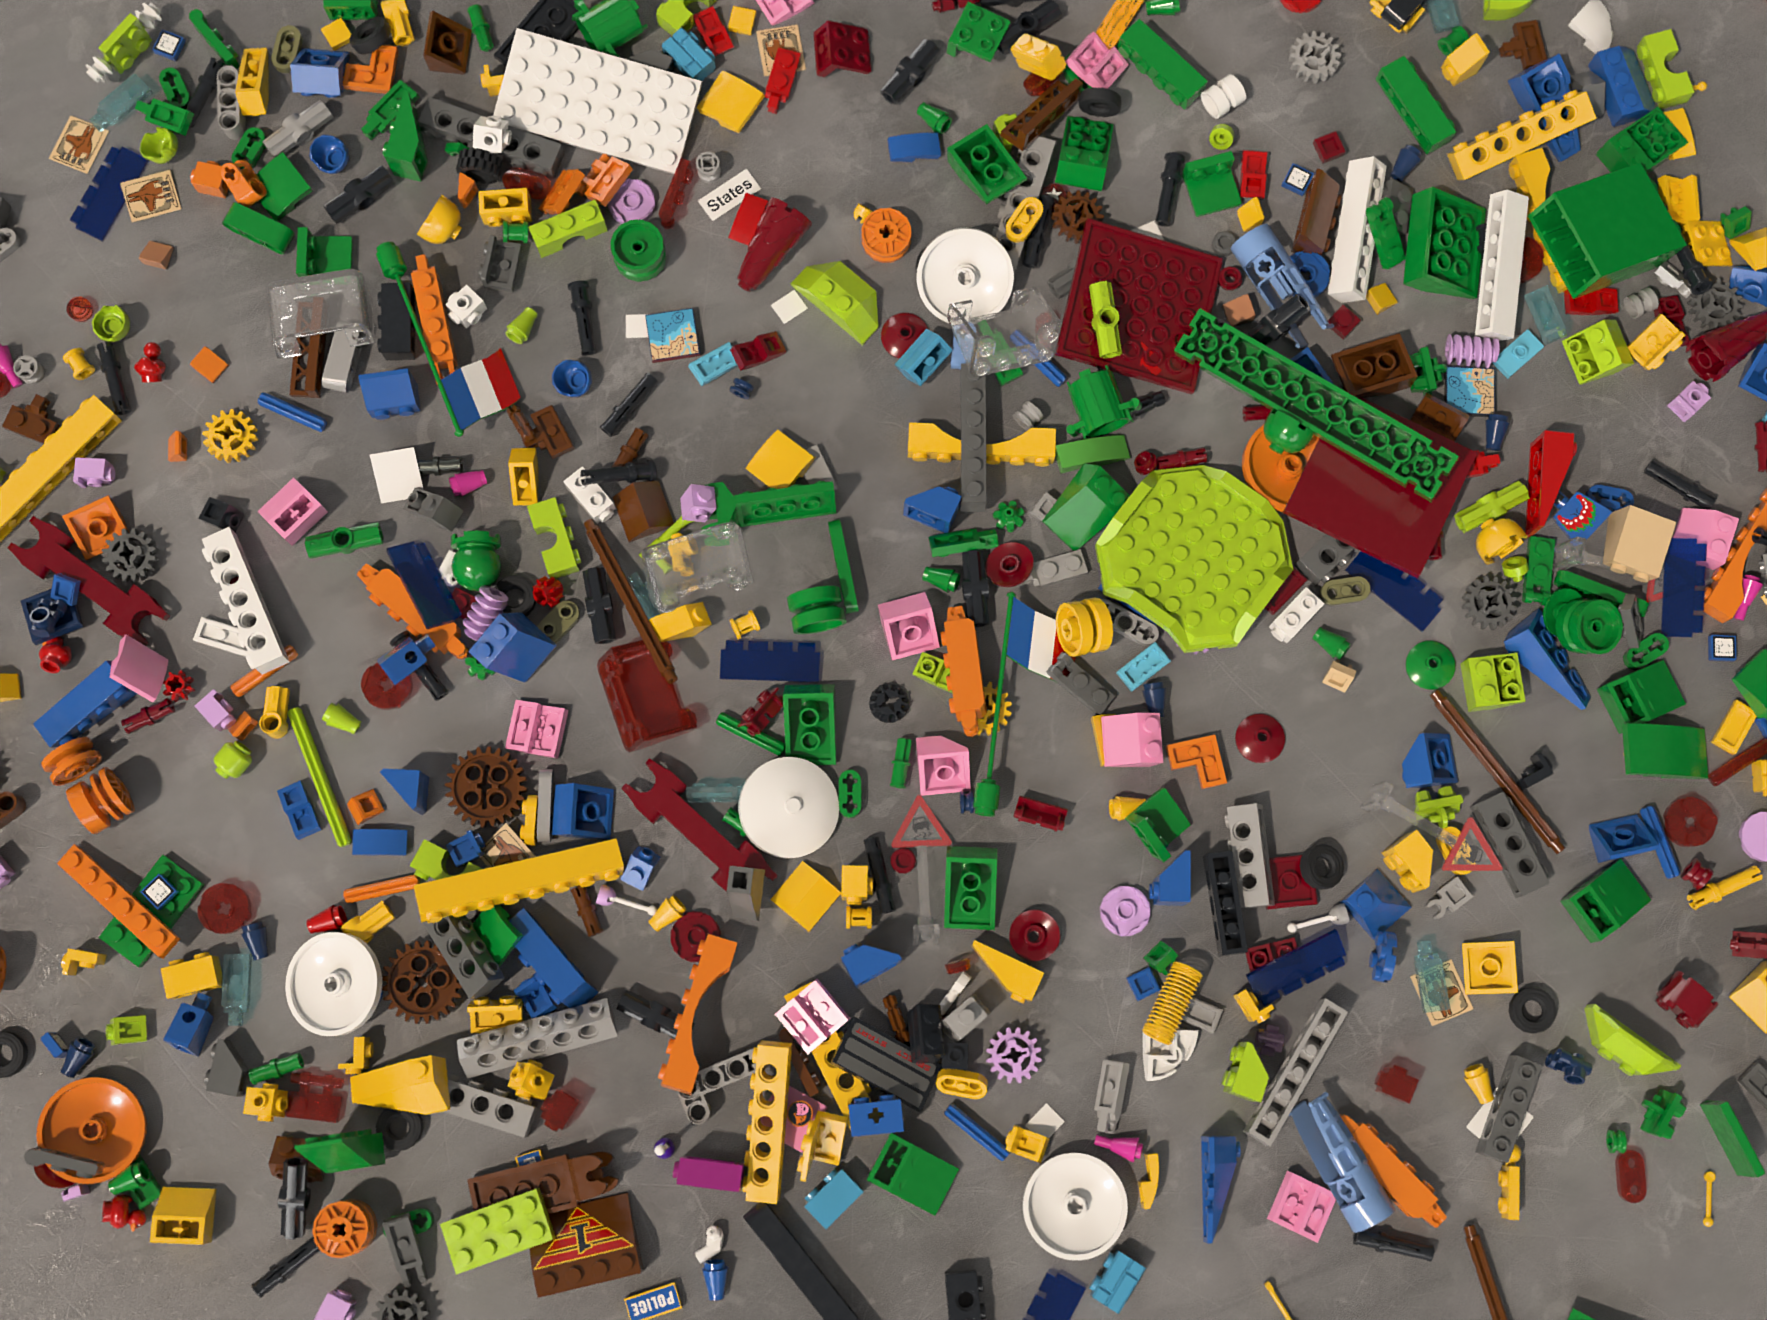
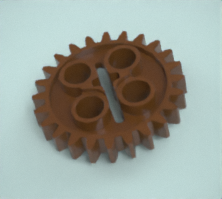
[445,746,528,829]
[382,940,463,1024]

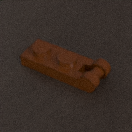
[779,1028,821,1097]

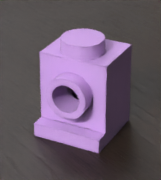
[1667,381,1711,422]
[73,458,115,488]
[195,689,236,731]

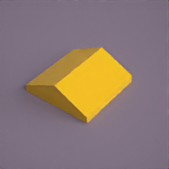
[1729,227,1767,271]
[770,861,841,932]
[1462,941,1518,995]

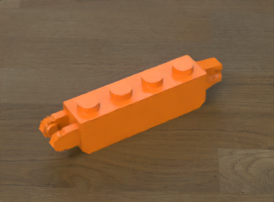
[411,254,458,385]
[356,563,469,660]
[941,606,987,737]
[1339,1114,1447,1228]

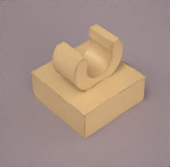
[1322,659,1356,693]

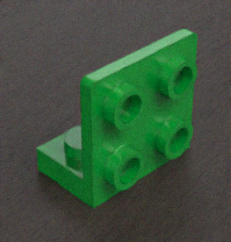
[323,0,378,20]
[946,2,1010,62]
[1182,151,1241,217]
[296,227,353,284]
[1125,787,1190,862]

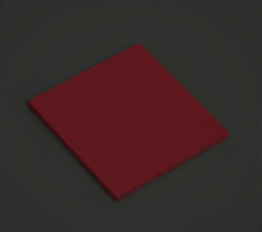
[1055,218,1223,395]
[1283,389,1477,578]

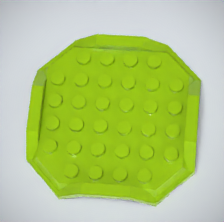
[1095,465,1293,653]

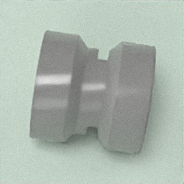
[696,152,721,183]
[1623,287,1659,319]

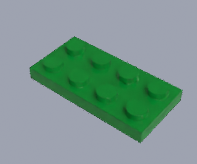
[98,854,205,968]

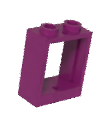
[673,1156,745,1192]

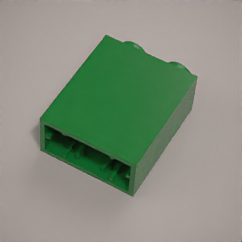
[1528,162,1687,299]

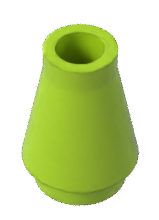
[505,307,538,344]
[322,703,362,735]

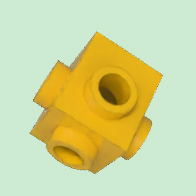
[507,1060,555,1100]
[243,1083,288,1122]

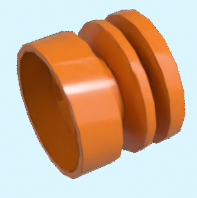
[66,767,135,834]
[312,1199,378,1258]

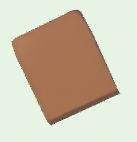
[139,241,173,270]
[1222,294,1255,327]

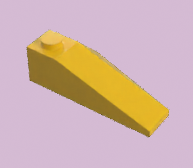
[350,1055,450,1115]

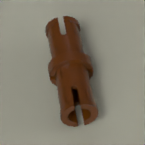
[610,428,649,468]
[570,885,604,937]

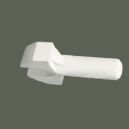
[939,971,972,1015]

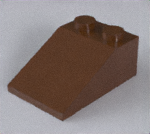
[1331,333,1418,398]

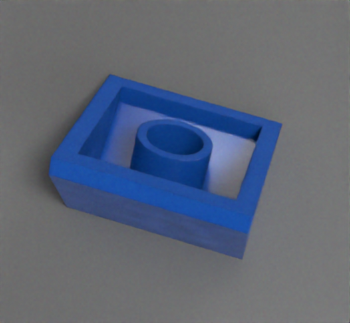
[380,768,429,816]
[1589,814,1659,863]

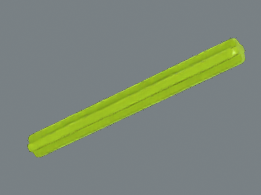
[287,707,352,847]

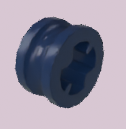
[729,378,754,400]
[960,791,974,814]

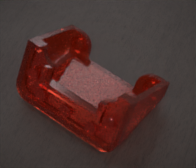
[597,640,697,752]

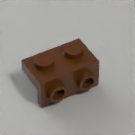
[1410,392,1470,442]
[268,1136,324,1183]

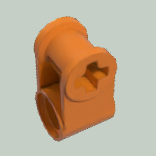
[220,160,267,208]

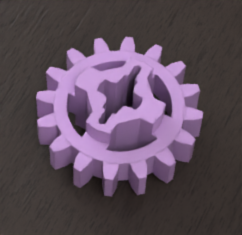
[986,1027,1041,1083]

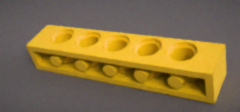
[1447,89,1596,180]
[784,982,884,1130]
[742,1040,792,1204]

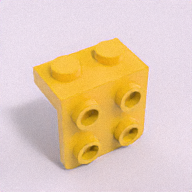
[797,1110,848,1182]

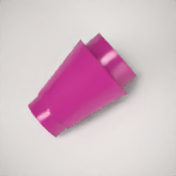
[449,470,487,497]

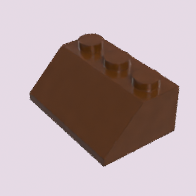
[1291,168,1342,256]

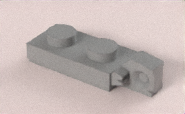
[1020,549,1088,588]
[1094,1059,1130,1134]

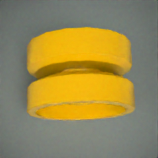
[1056,597,1113,657]

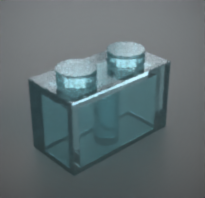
[1524,286,1567,346]

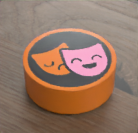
[787,1100,813,1127]

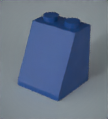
[468,612,557,683]

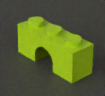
[656,0,717,36]
[1637,29,1695,109]
[528,200,608,258]
[527,497,582,579]
[410,839,482,881]

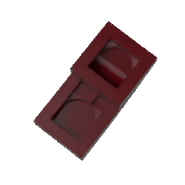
[730,331,787,371]

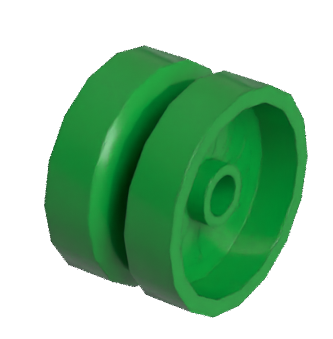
[610,219,666,282]
[787,586,846,634]
[1555,599,1623,654]

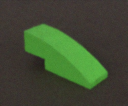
[1055,435,1130,474]

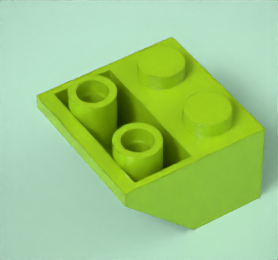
[1562,319,1634,385]
[1460,653,1526,712]
[1221,1042,1269,1102]

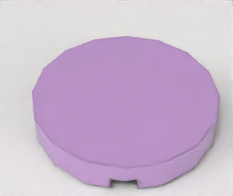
[608,178,655,224]
[1739,812,1767,862]
[1100,886,1150,937]

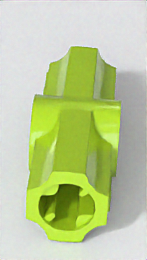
[1089,281,1122,358]
[1454,481,1530,533]

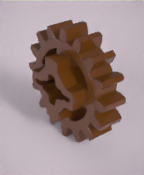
[1051,190,1104,244]

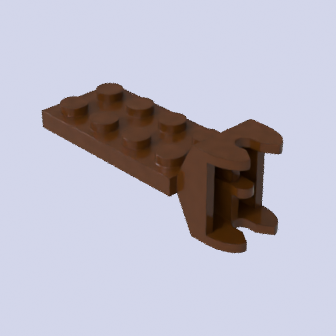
[467,1151,619,1214]

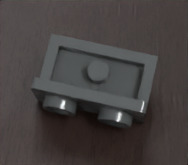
[1379,179,1413,236]
[478,235,522,292]

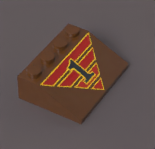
[529,1193,644,1298]

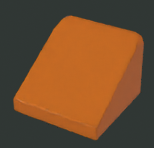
[458,172,478,208]
[190,346,229,383]
[168,431,187,462]
[228,711,258,741]
[347,789,385,825]

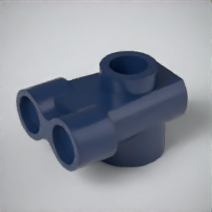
[29,599,68,637]
[1545,1048,1592,1085]

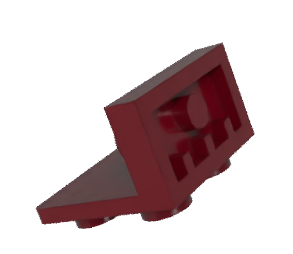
[813,20,871,78]

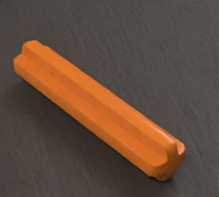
[230,645,298,697]
[344,875,420,903]

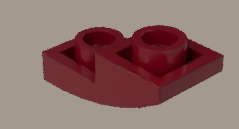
[1654,295,1690,347]
[1245,937,1301,974]

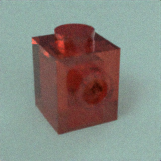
[1374,1065,1419,1104]
[540,1089,582,1132]

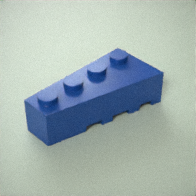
[33,660,137,747]
[509,908,599,1008]

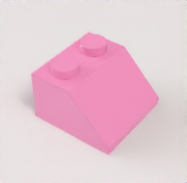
[1667,508,1739,570]
[878,592,940,661]
[1101,713,1163,767]

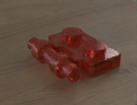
[285,1071,344,1123]

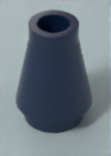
[1390,145,1422,182]
[1485,414,1510,451]
[1142,682,1166,717]
[241,921,269,960]
[60,1037,95,1078]

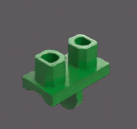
[1409,347,1448,395]
[1640,1089,1686,1139]

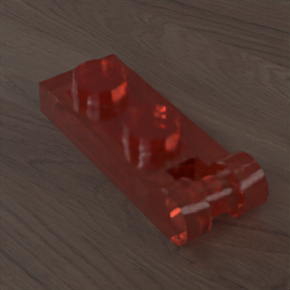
[659,158,694,229]

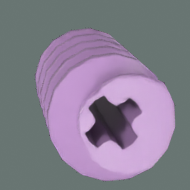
[1445,334,1500,369]
[463,586,509,641]

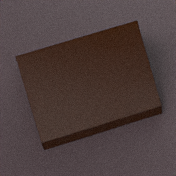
[423,11,472,74]
[612,481,674,543]

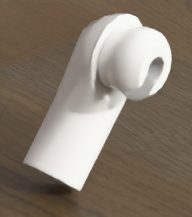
[439,550,458,587]
[694,1225,724,1264]

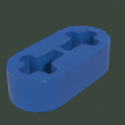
[1585,485,1634,512]

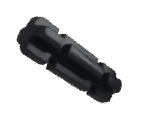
[1131,391,1166,418]

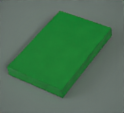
[1700,1101,1766,1178]

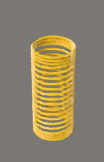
[1142,961,1203,1045]

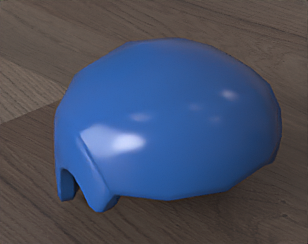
[309,135,349,174]
[552,360,592,397]

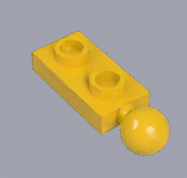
[1498,1144,1521,1220]

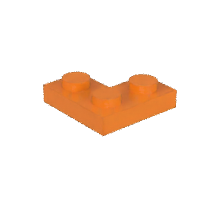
[343,45,398,94]
[1165,735,1227,790]

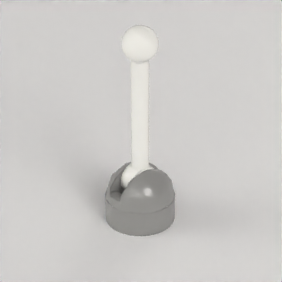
[1287,903,1349,933]

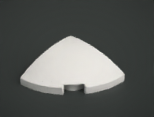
[1568,0,1613,54]
[1143,1028,1198,1081]

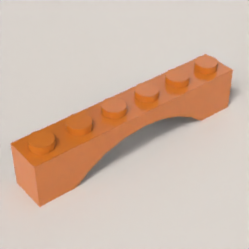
[1697,488,1767,623]
[658,934,737,1095]

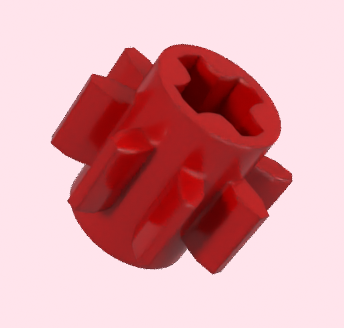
[533,576,564,608]
[162,670,195,702]

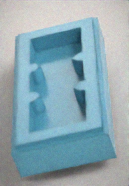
[1492,329,1544,379]
[688,342,738,386]
[1116,642,1171,692]

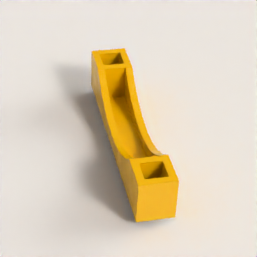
[1509,148,1567,294]
[908,423,1056,467]

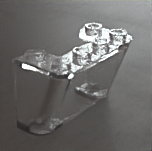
[266,269,375,359]
[947,287,1062,376]
[641,522,753,613]

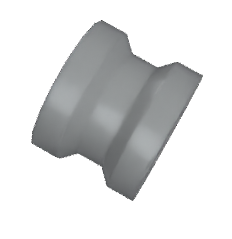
[13,355,45,385]
[1013,401,1043,431]

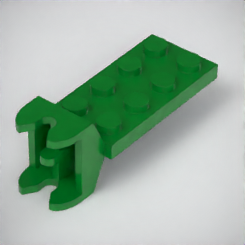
[701,481,837,546]

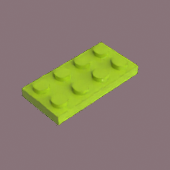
[440,1188,556,1275]

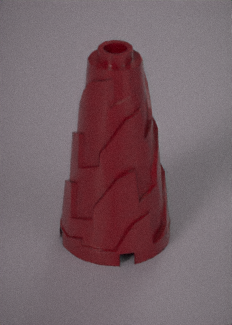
[737,197,812,292]
[1686,311,1767,382]

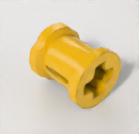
[63,348,95,380]
[729,610,760,639]
[846,906,872,929]

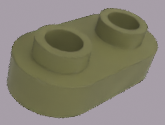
[271,25,303,73]
[1320,576,1370,606]
[537,601,580,643]

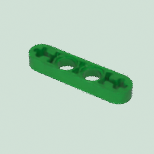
[828,519,859,614]
[1553,570,1649,617]

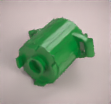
[572,0,648,58]
[1066,365,1142,439]

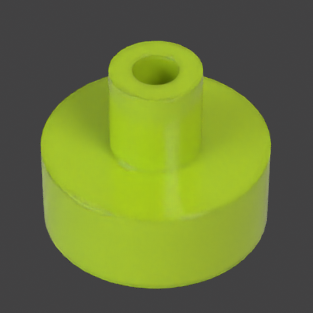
[1209,124,1234,150]
[1502,556,1529,582]

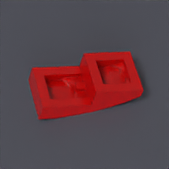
[693,6,734,56]
[1240,150,1267,199]
[728,193,769,246]
[1564,288,1618,315]

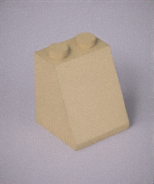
[1603,505,1676,582]

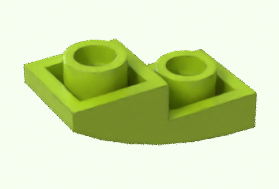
[912,652,953,694]

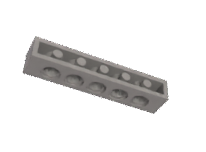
[992,136,1056,277]
[457,998,618,1078]
[1243,998,1348,1146]

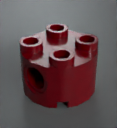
[1655,970,1719,1029]

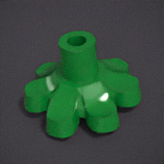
[992,501,1025,532]
[465,657,496,680]

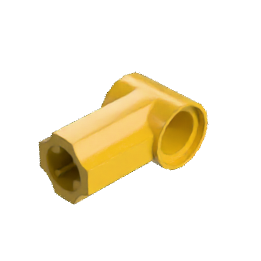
[381,0,415,46]
[259,686,290,739]
[341,901,396,944]

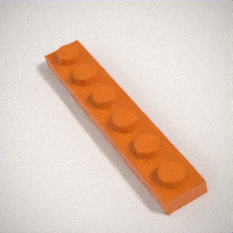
[57,844,181,959]

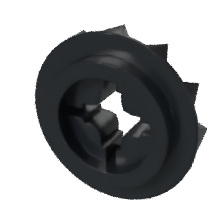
[869,683,909,723]

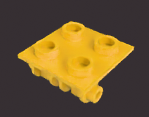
[1682,221,1733,266]

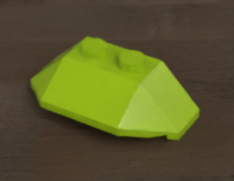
[790,261,878,346]
[1584,1004,1682,1076]

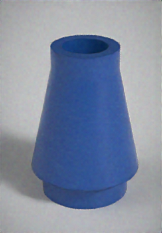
[702,1259,728,1300]

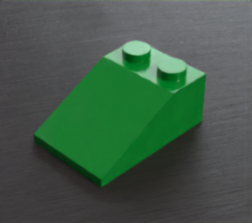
[947,124,1027,205]
[1042,463,1130,551]
[783,684,836,765]
[944,846,998,930]

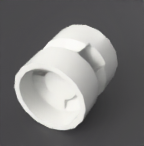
[1201,74,1246,119]

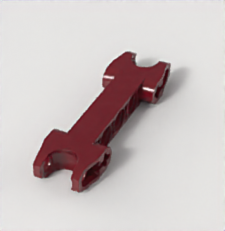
[7,516,170,646]
[621,758,778,892]

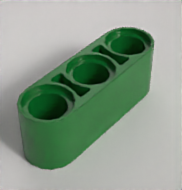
[222,202,295,255]

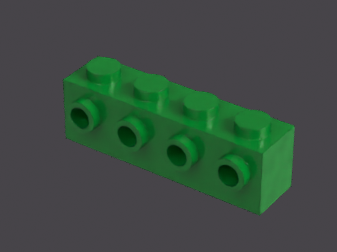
[1117,18,1208,110]
[1375,55,1456,155]

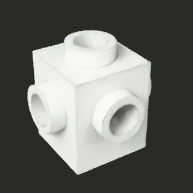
[473,116,512,154]
[445,284,487,329]

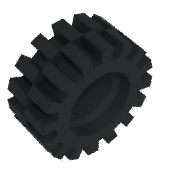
[456,148,502,184]

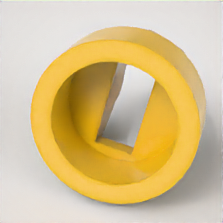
[854,203,873,224]

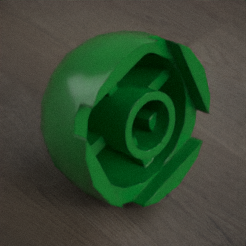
[1263,409,1315,455]

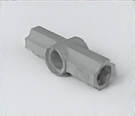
[262,100,334,158]

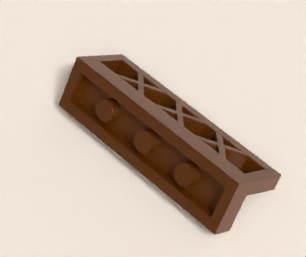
[1000,78,1083,151]
[289,297,329,398]

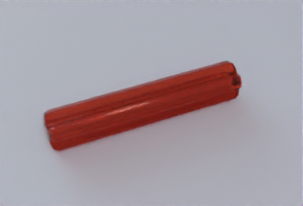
[1708,738,1767,786]

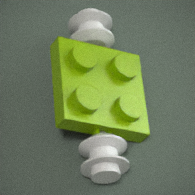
[85,3,162,83]

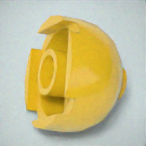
[417,195,462,244]
[1475,518,1528,565]

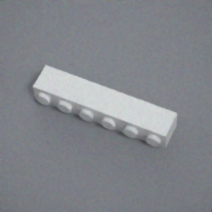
[1328,156,1387,303]
[1475,190,1529,341]

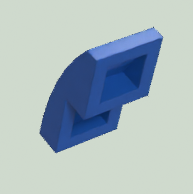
[887,133,941,162]
[277,780,322,840]
[352,829,407,856]

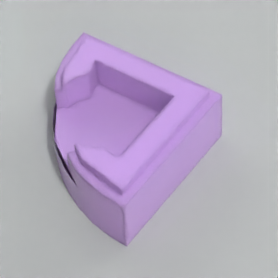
[61,1184,90,1202]

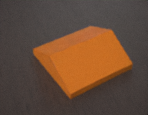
[62,495,130,560]

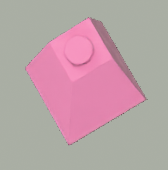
[916,736,971,796]

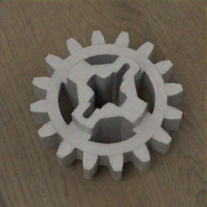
[1288,31,1341,84]

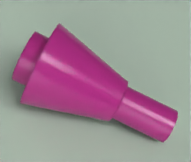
[0,344,23,388]
[1734,575,1763,621]
[1094,1135,1143,1163]

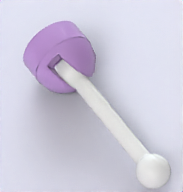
[596,884,657,915]

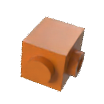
[190,161,232,198]

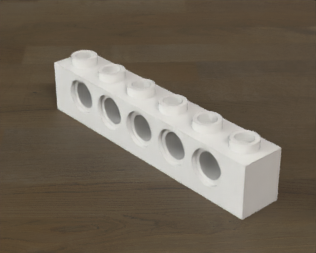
[202,527,290,675]

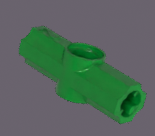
[304,522,384,559]

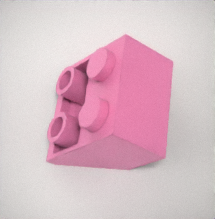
[257,478,328,546]

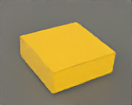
[728,6,756,35]
[321,18,351,51]

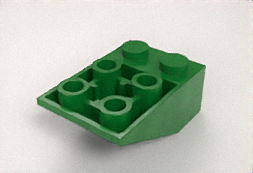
[383,90,428,182]
[1596,107,1688,175]
[1055,116,1114,191]
[1597,660,1686,734]
[1560,859,1651,943]
[295,1129,386,1173]
[867,1133,959,1216]

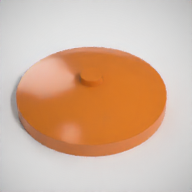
[1242,425,1319,512]
[36,1077,147,1184]

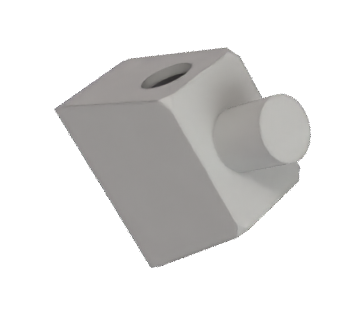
[942,993,991,1043]

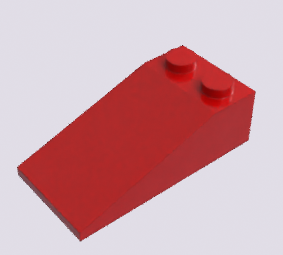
[1525,430,1577,538]

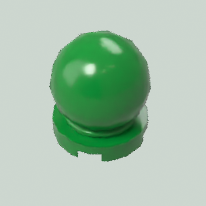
[451,531,501,591]

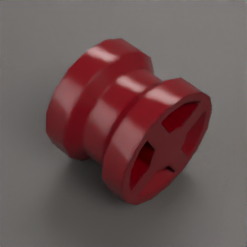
[1680,858,1714,890]

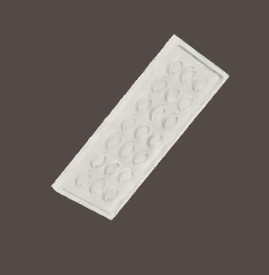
[493,28,702,175]

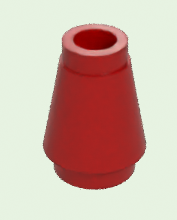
[306,905,347,934]

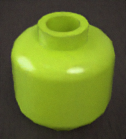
[213,741,252,779]

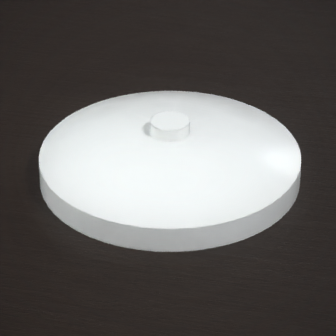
[917,228,1014,325]
[738,757,839,858]
[286,932,382,1036]
[1023,1153,1128,1260]

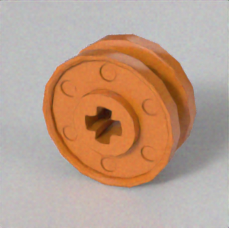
[861,208,911,263]
[41,737,102,786]

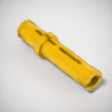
[1687,865,1763,910]

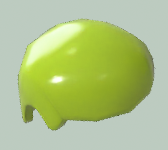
[140,127,178,164]
[92,305,130,342]

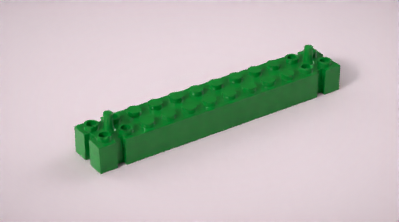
[1174,308,1459,502]

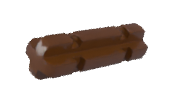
[507,404,536,442]
[883,994,910,1044]

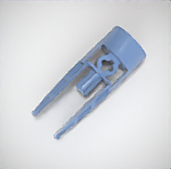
[1231,223,1334,348]
[1289,1092,1396,1233]

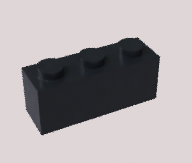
[377,282,415,361]

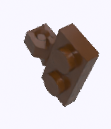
[1499,20,1547,70]
[2,394,60,444]
[522,405,574,459]

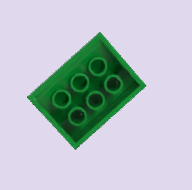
[1403,187,1486,299]

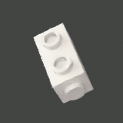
[563,466,616,524]
[1269,587,1324,643]

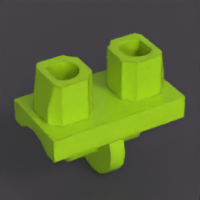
[1413,786,1463,829]

